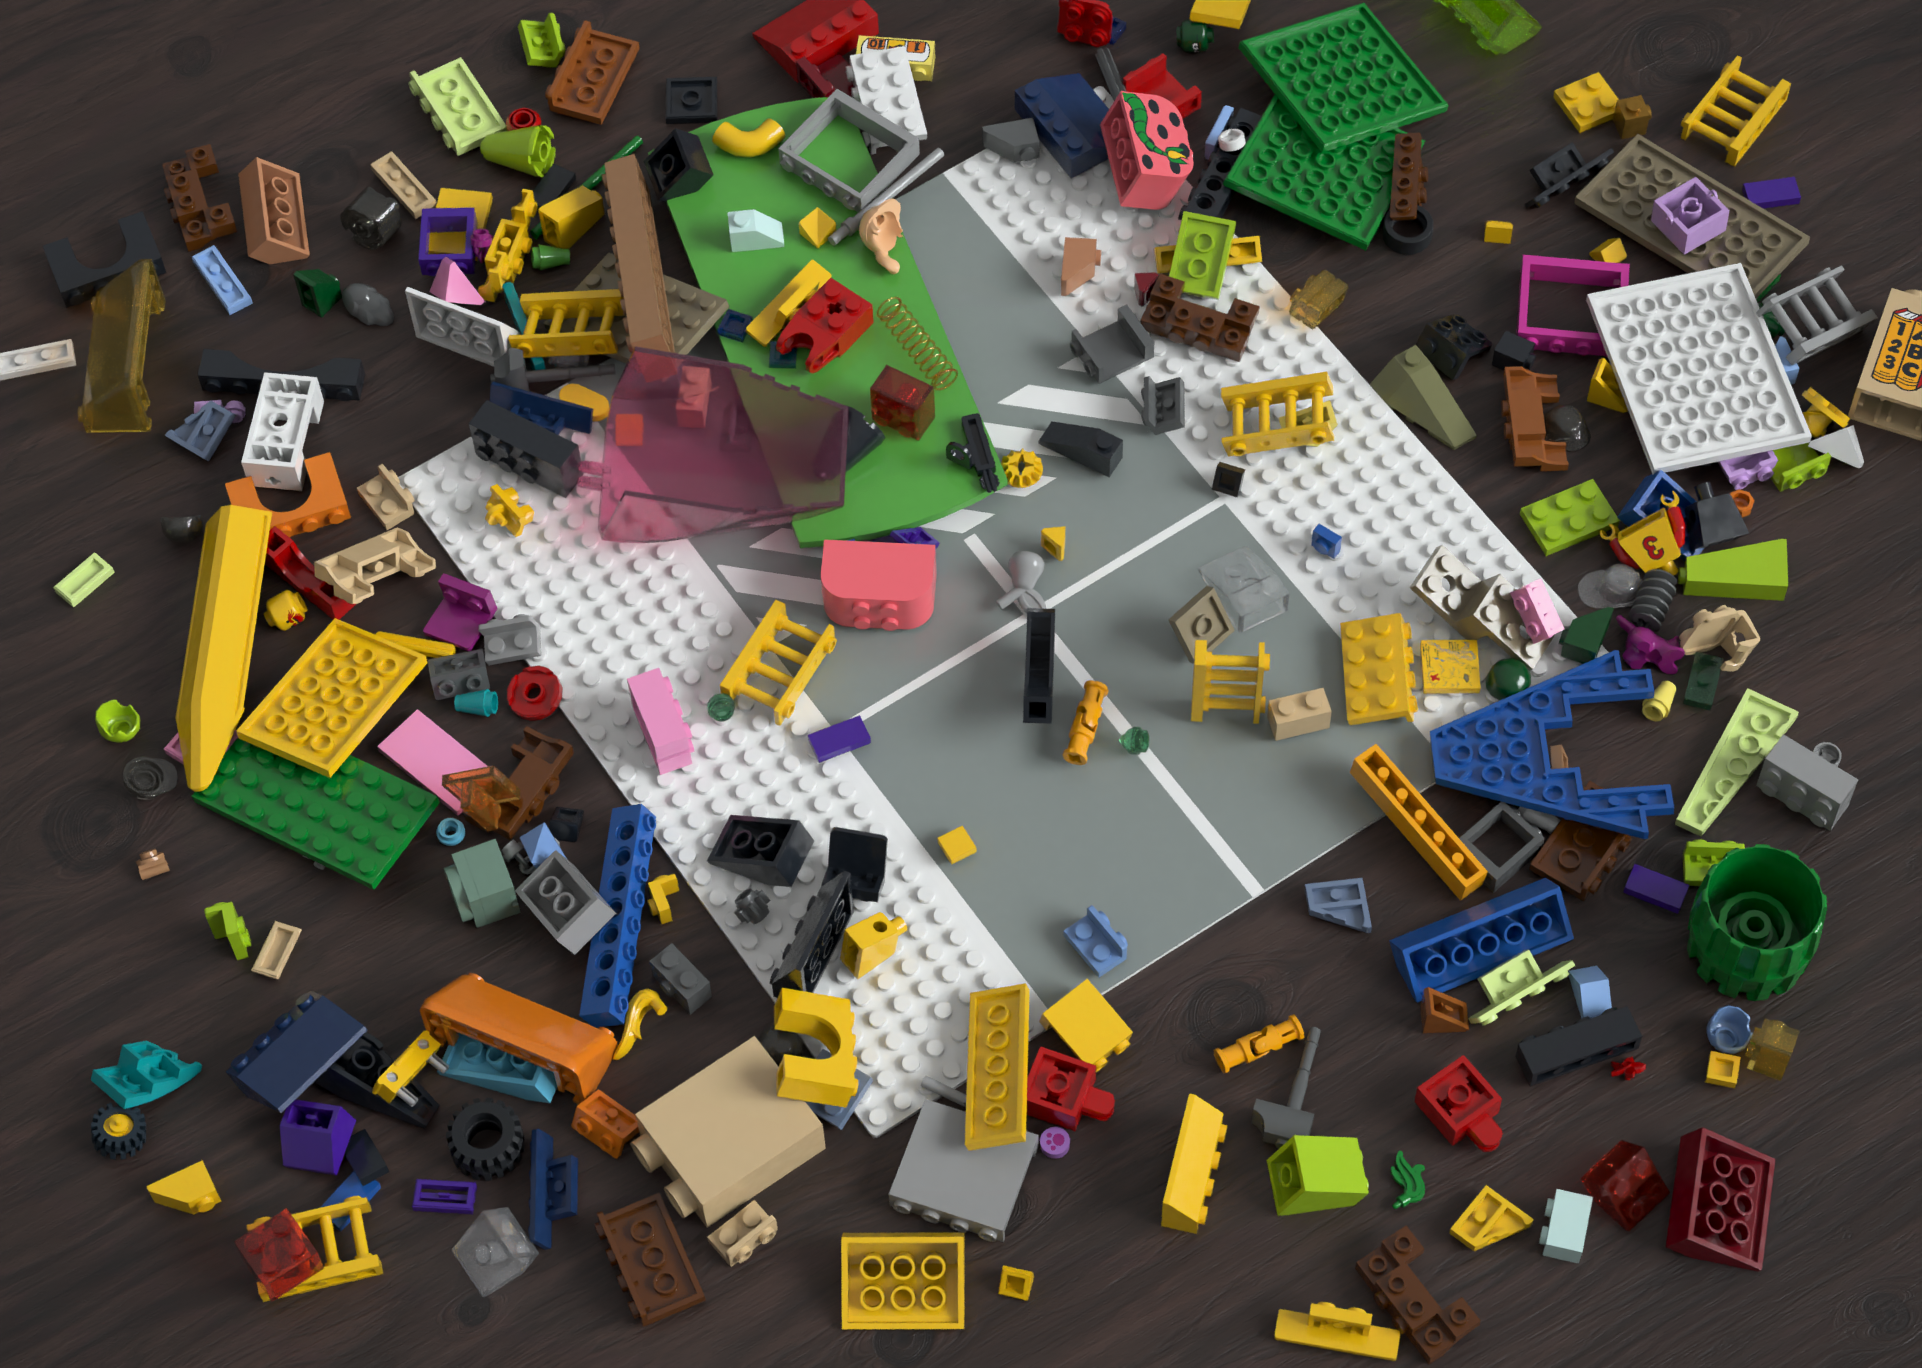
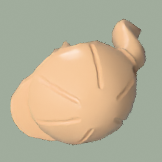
[859,199,903,275]

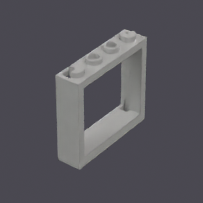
[778,89,920,213]

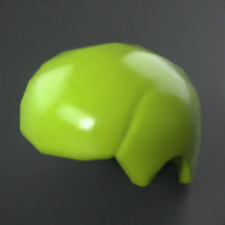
[95,700,140,743]

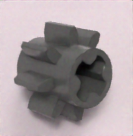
[734,888,771,924]

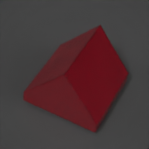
[1134,272,1158,307]

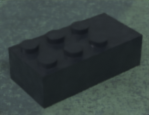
[469,400,584,498]

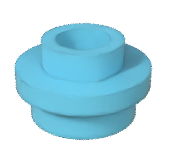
[436,818,465,846]

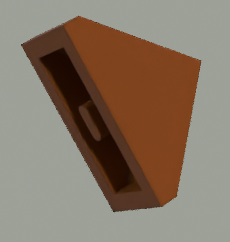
[1420,987,1469,1033]

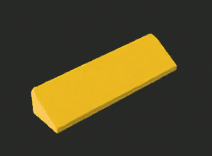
[1153,236,1262,274]

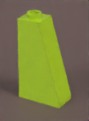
[1678,539,1788,601]

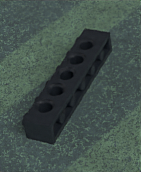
[1178,108,1262,221]

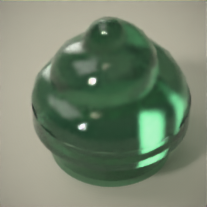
[707,693,735,722]
[1119,726,1150,755]

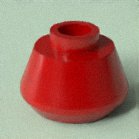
[506,108,541,131]

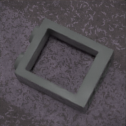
[1459,802,1544,893]

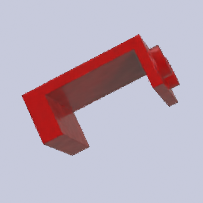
[1123,53,1202,119]

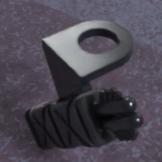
[946,413,1000,493]

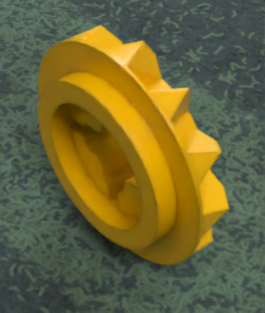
[1001,448,1043,488]

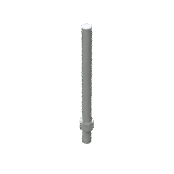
[828,148,944,246]

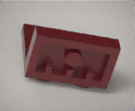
[796,55,854,98]

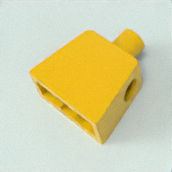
[840,912,907,980]

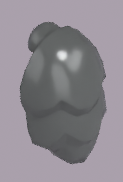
[342,283,394,326]

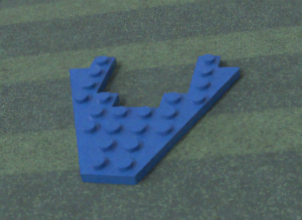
[1430,650,1674,839]

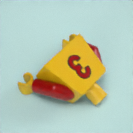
[1600,491,1686,576]

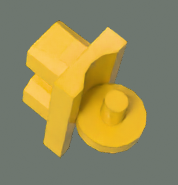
[485,484,534,537]

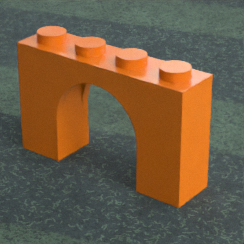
[225,452,351,538]

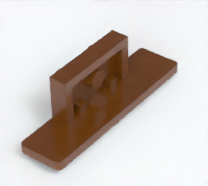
[1390,133,1428,221]

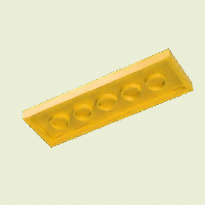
[965,983,1030,1151]

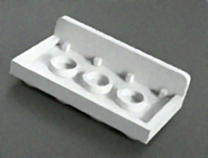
[846,46,927,155]

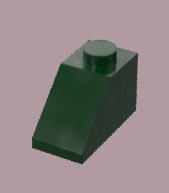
[293,269,342,318]
[1558,606,1614,664]

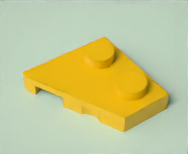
[1449,1185,1534,1251]

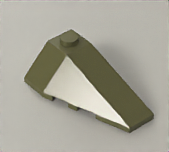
[1370,345,1477,450]

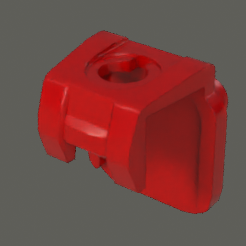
[1057,0,1113,47]

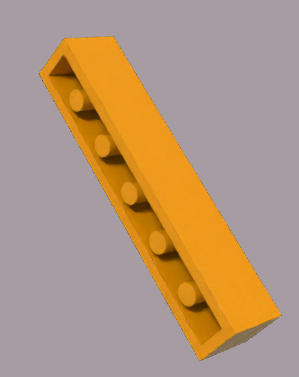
[1350,744,1488,901]

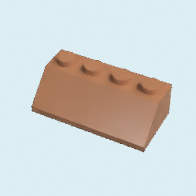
[238,157,310,264]

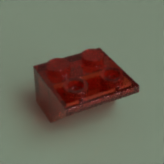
[1581,1140,1670,1231]

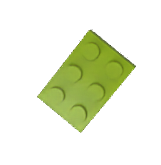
[1169,211,1236,300]
[1520,479,1620,556]

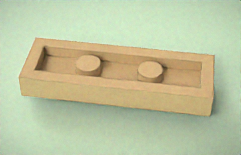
[370,151,437,219]

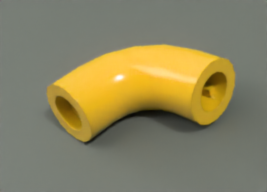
[712,118,786,157]

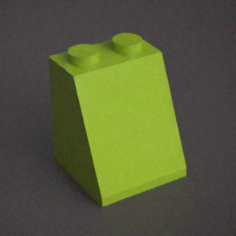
[1267,1135,1369,1216]

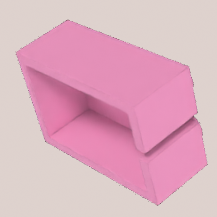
[627,668,695,775]

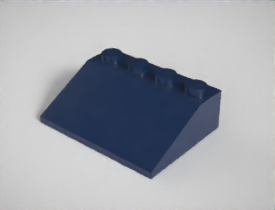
[1015,73,1109,179]
[226,991,367,1113]

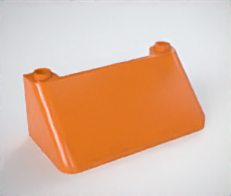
[420,973,618,1104]

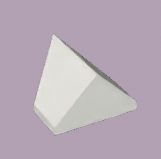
[1808,425,1864,468]

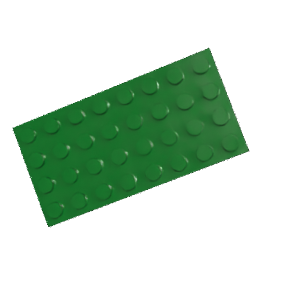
[192,738,440,890]

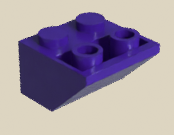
[280,1099,356,1175]

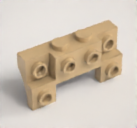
[314,527,436,604]

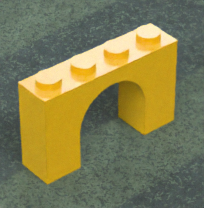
[774,988,858,1108]

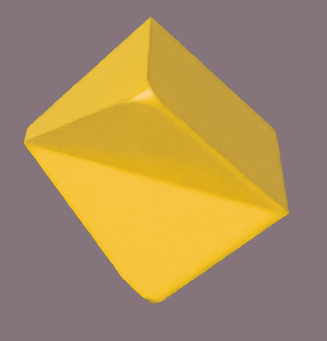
[799,207,837,249]

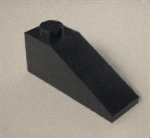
[1038,421,1123,477]

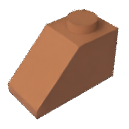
[1061,237,1101,296]

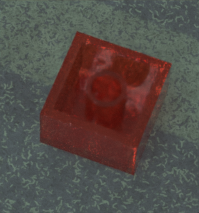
[870,365,935,441]
[234,1208,324,1302]

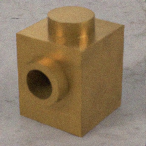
[1613,95,1652,140]

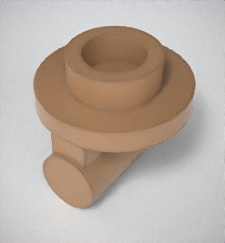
[136,848,170,880]

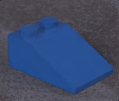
[1617,470,1704,561]

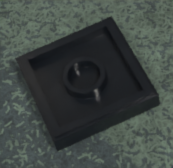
[665,77,718,124]

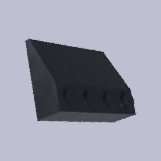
[770,871,854,998]

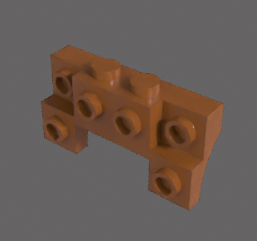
[1501,366,1569,471]

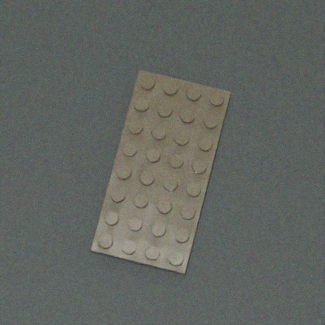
[1574,134,1810,299]

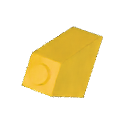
[538,185,605,249]

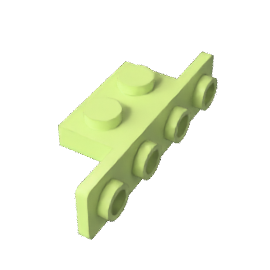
[1468,950,1575,1026]

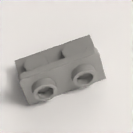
[479,614,541,665]

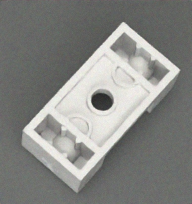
[241,372,324,491]

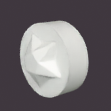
[1218,129,1245,151]

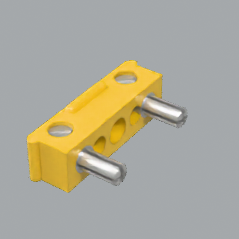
[372,1030,449,1107]

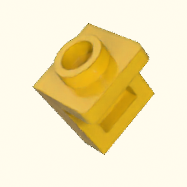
[647,874,679,925]

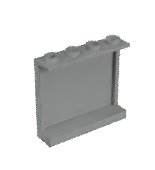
[889,1099,1039,1242]

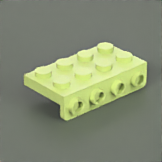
[408,57,508,156]

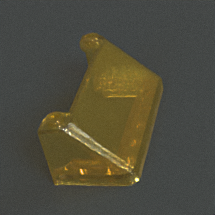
[78,259,166,433]

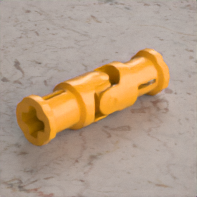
[1062,680,1109,765]
[1214,1014,1304,1074]

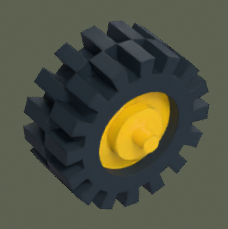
[91,1103,146,1160]

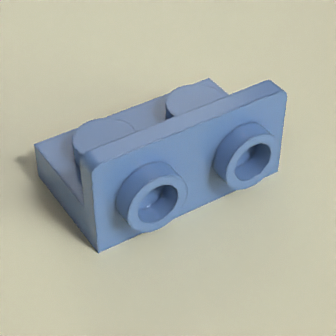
[1063,905,1128,978]

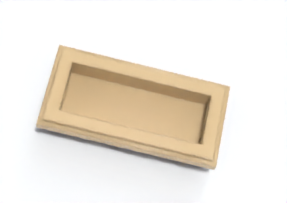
[251,921,302,980]

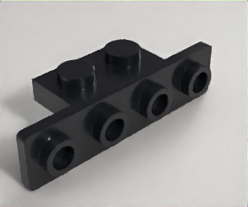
[1524,142,1614,208]

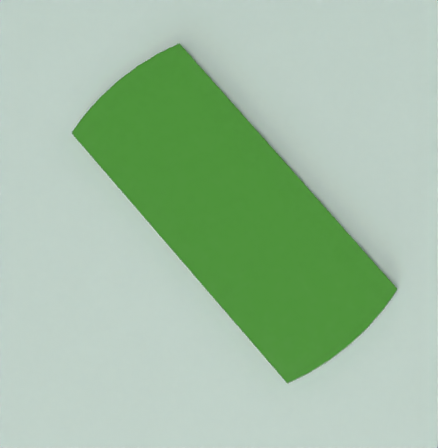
[648,97,1008,548]

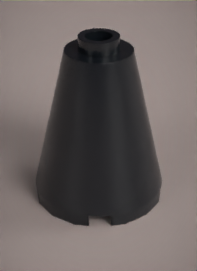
[813,405,885,482]

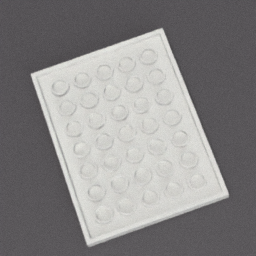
[1586,263,1812,475]

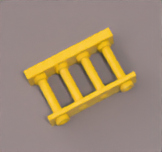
[1681,55,1791,167]
[508,289,626,358]
[1221,371,1335,457]
[720,600,837,726]
[1191,640,1270,724]
[247,1196,383,1302]

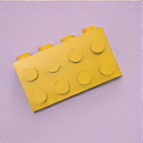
[1340,613,1418,725]

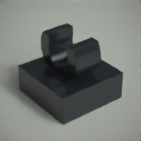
[1211,462,1246,497]

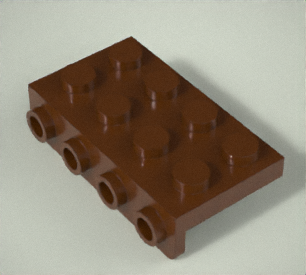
[1529,780,1647,902]
[594,1193,706,1327]

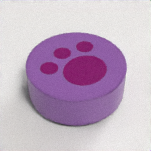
[1040,1127,1070,1159]

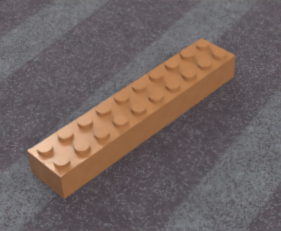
[602,154,678,380]

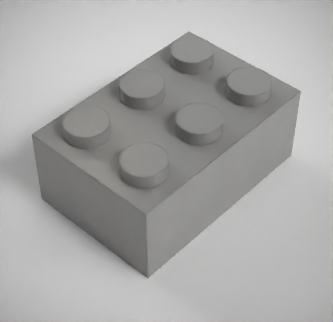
[1756,734,1858,831]
[515,850,616,955]

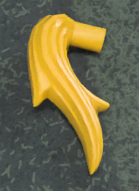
[613,989,667,1060]

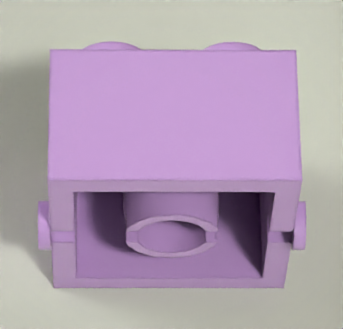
[1651,177,1729,255]

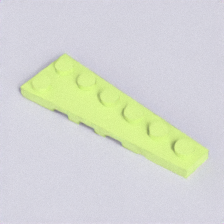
[1675,688,1799,836]

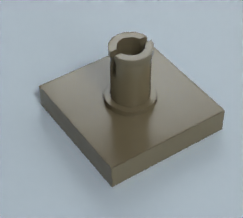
[1168,586,1235,664]

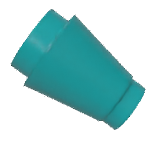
[454,689,498,717]

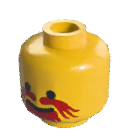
[264,590,307,631]

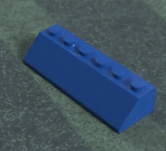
[1389,878,1574,1003]

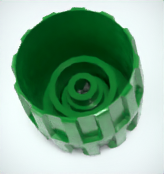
[1687,844,1827,1001]

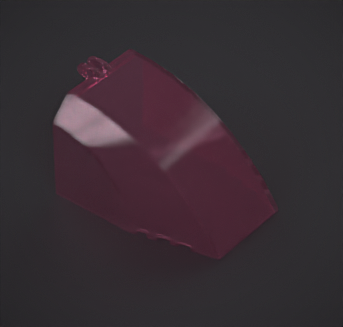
[577,346,848,543]

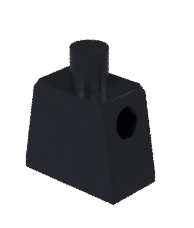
[1684,482,1749,551]

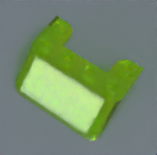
[1433,0,1542,55]

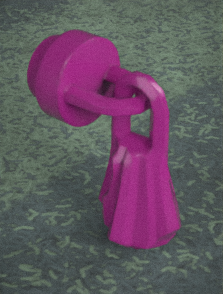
[470,229,494,263]

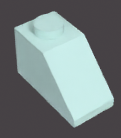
[728,209,784,252]

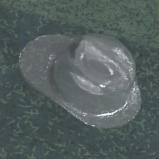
[1578,564,1642,609]

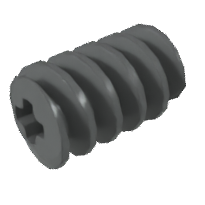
[1629,569,1677,632]

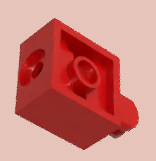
[1026,1046,1115,1131]
[1414,1055,1503,1152]

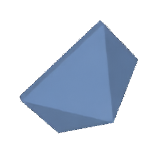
[520,822,567,869]

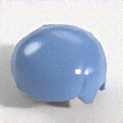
[1707,1005,1753,1054]

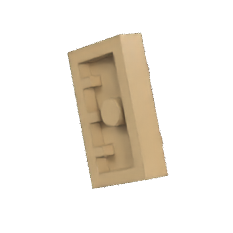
[357,464,415,530]
[707,1200,778,1267]

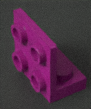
[423,573,498,651]

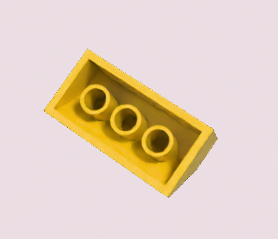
[1161,1094,1227,1234]

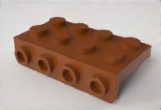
[545,20,640,125]

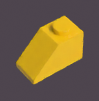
[146,1160,221,1214]

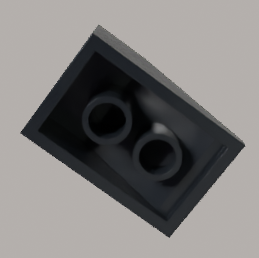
[707,815,814,887]

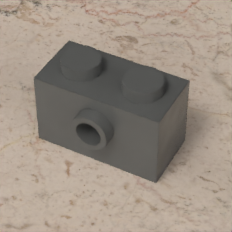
[650,943,712,1015]

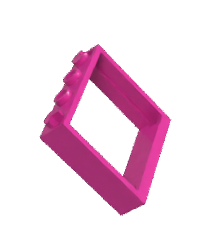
[1516,255,1630,357]

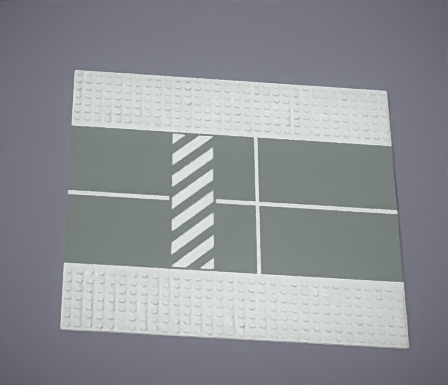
[398,86,1609,1138]

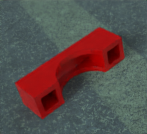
[265,526,356,620]

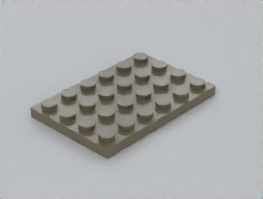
[544,253,729,380]

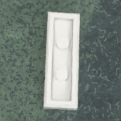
[0,339,76,381]

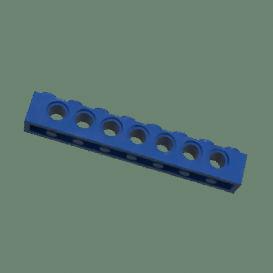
[579,804,656,1028]

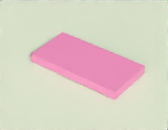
[377,709,498,816]

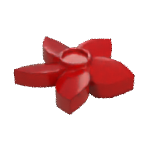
[1611,1057,1646,1080]

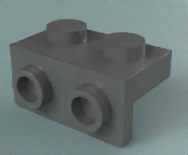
[1141,376,1185,435]

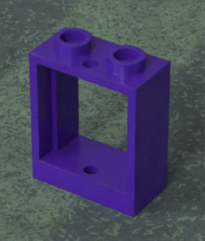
[418,207,478,276]

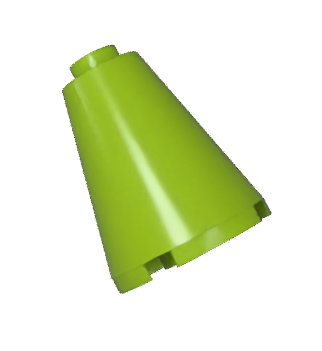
[480,125,555,177]

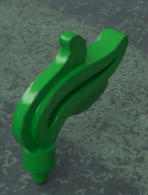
[1391,1151,1425,1209]

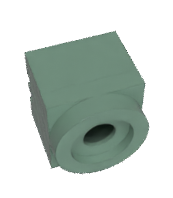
[444,839,521,928]

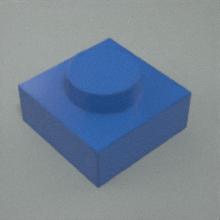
[1311,524,1342,559]

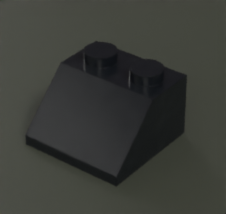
[643,128,714,202]

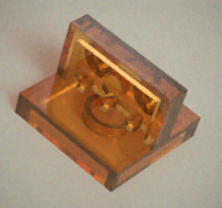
[442,765,521,831]

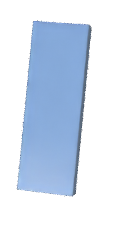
[191,245,253,315]

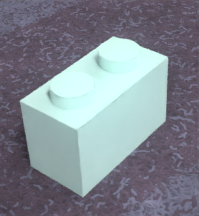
[1539,1189,1593,1264]

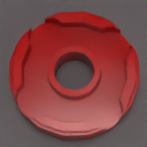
[507,665,563,721]

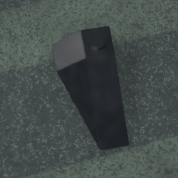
[315,1032,440,1129]

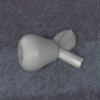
[996,551,1046,613]

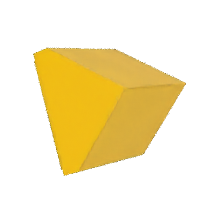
[1484,220,1513,244]
[1589,238,1627,263]
[1041,526,1066,561]
[998,1265,1034,1301]

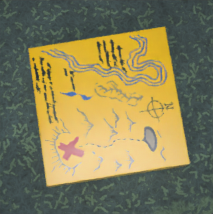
[1420,640,1481,694]

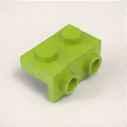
[518,13,565,68]
[1683,839,1745,886]
[204,902,251,960]

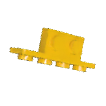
[745,260,832,347]
[1274,1302,1400,1361]

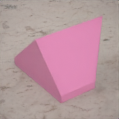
[429,257,485,305]

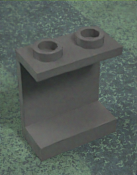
[1070,304,1155,384]

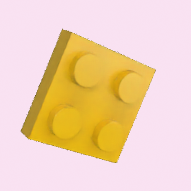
[1553,72,1619,133]

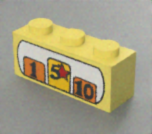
[856,35,935,81]

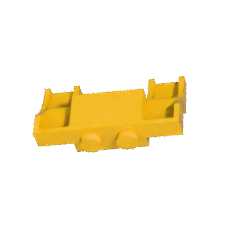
[478,189,537,302]

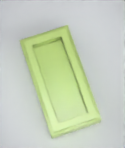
[53,552,115,608]

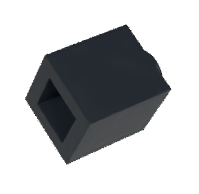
[1492,331,1536,370]

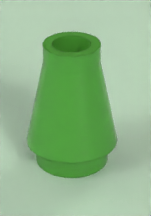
[531,244,570,271]

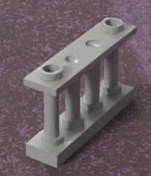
[1756,266,1878,366]

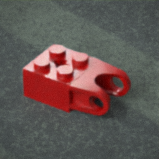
[776,278,874,373]

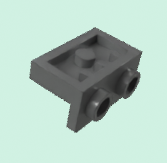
[428,649,490,700]

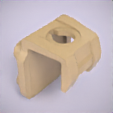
[1679,605,1760,671]

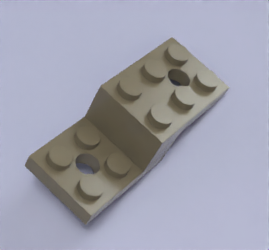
[1410,545,1555,671]

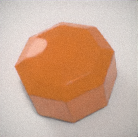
[1730,489,1754,518]

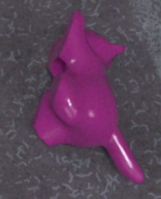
[1616,615,1685,674]

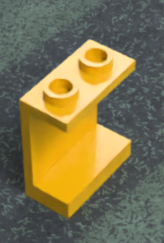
[1039,979,1133,1072]

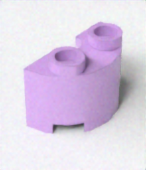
[1718,450,1778,490]

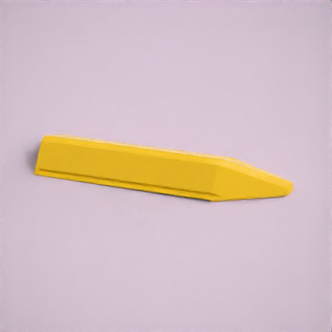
[175,505,272,792]

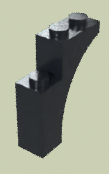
[1023,608,1055,724]

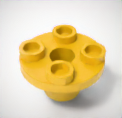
[1802,387,1850,438]

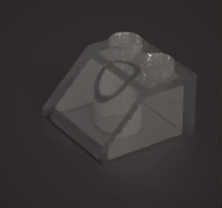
[452,1207,539,1297]

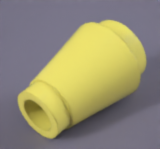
[1642,681,1676,722]

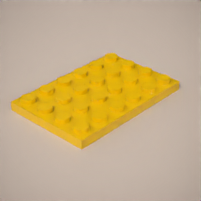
[236,618,427,778]

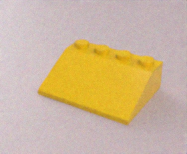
[841,1232,965,1329]

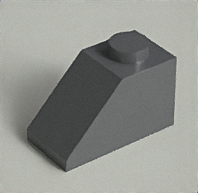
[982,118,1040,162]

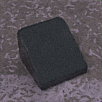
[549,806,584,842]

